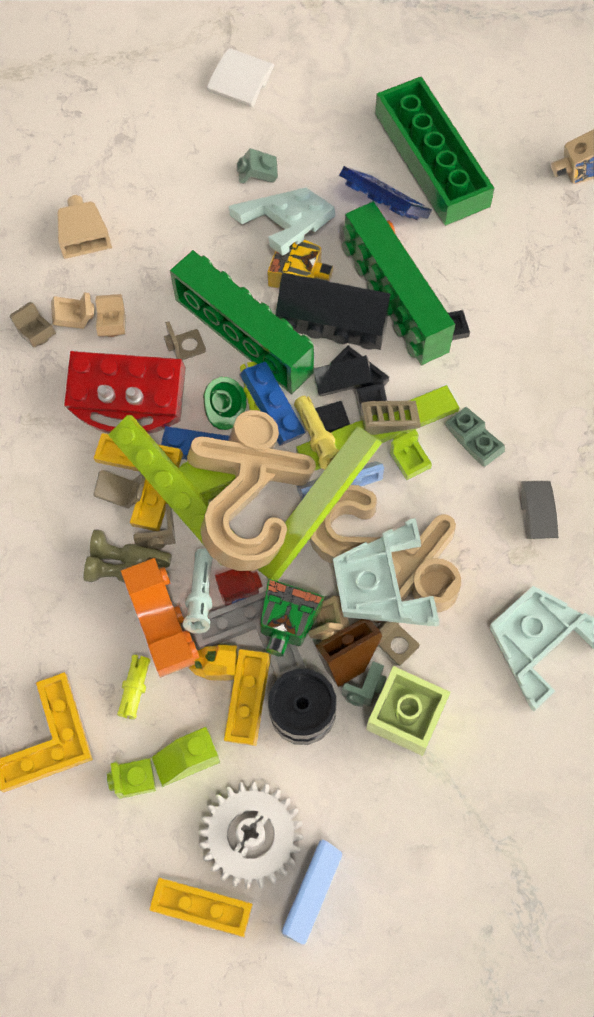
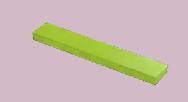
[296,385,460,471]
[257,426,382,581]

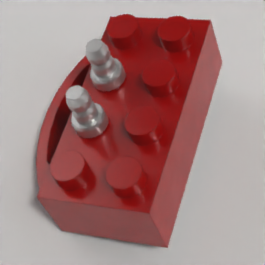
[64,351,186,434]

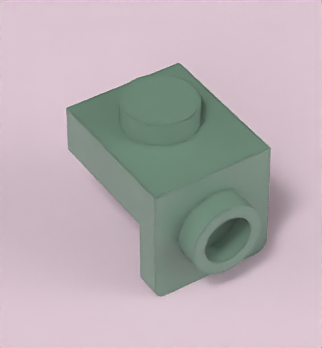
[236,148,278,184]
[342,661,387,707]

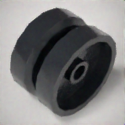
[268,668,337,745]

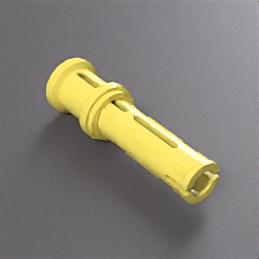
[294,395,339,470]

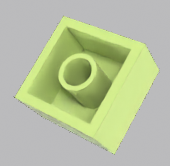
[366,666,451,756]

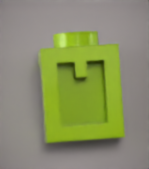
[107,758,156,799]

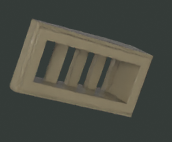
[360,401,421,435]

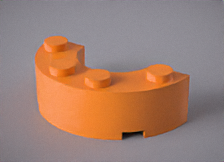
[121,558,200,678]

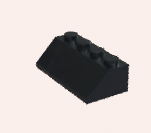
[275,272,390,350]

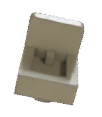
[10,302,56,348]

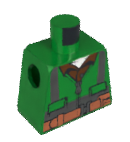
[260,579,324,657]

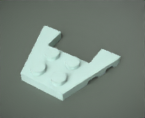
[228,188,335,256]
[333,518,439,626]
[489,586,594,711]

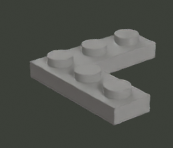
[192,591,306,679]

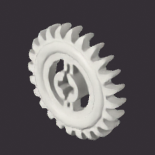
[198,781,303,890]

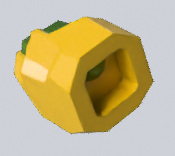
[189,645,238,681]

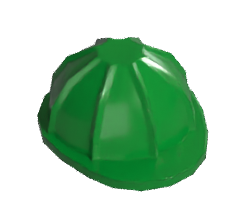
[203,377,247,430]

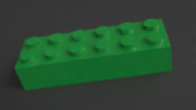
[375,76,495,226]
[342,201,455,366]
[170,250,314,395]

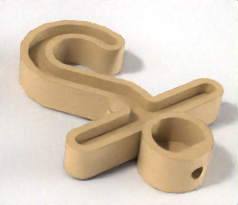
[187,410,316,571]
[309,485,461,623]

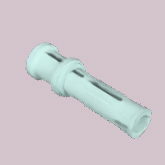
[183,548,213,634]

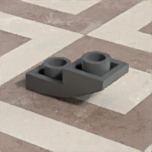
[521,481,559,539]

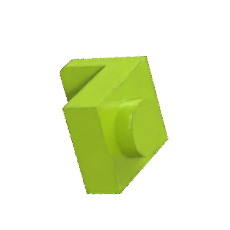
[390,430,432,480]

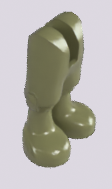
[83,529,172,583]

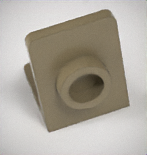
[164,321,206,360]
[93,470,145,509]
[133,504,176,550]
[377,621,420,666]

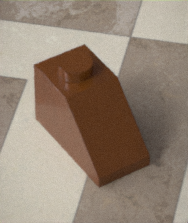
[315,619,383,687]

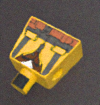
[267,239,334,288]

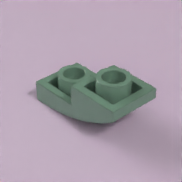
[445,407,505,467]

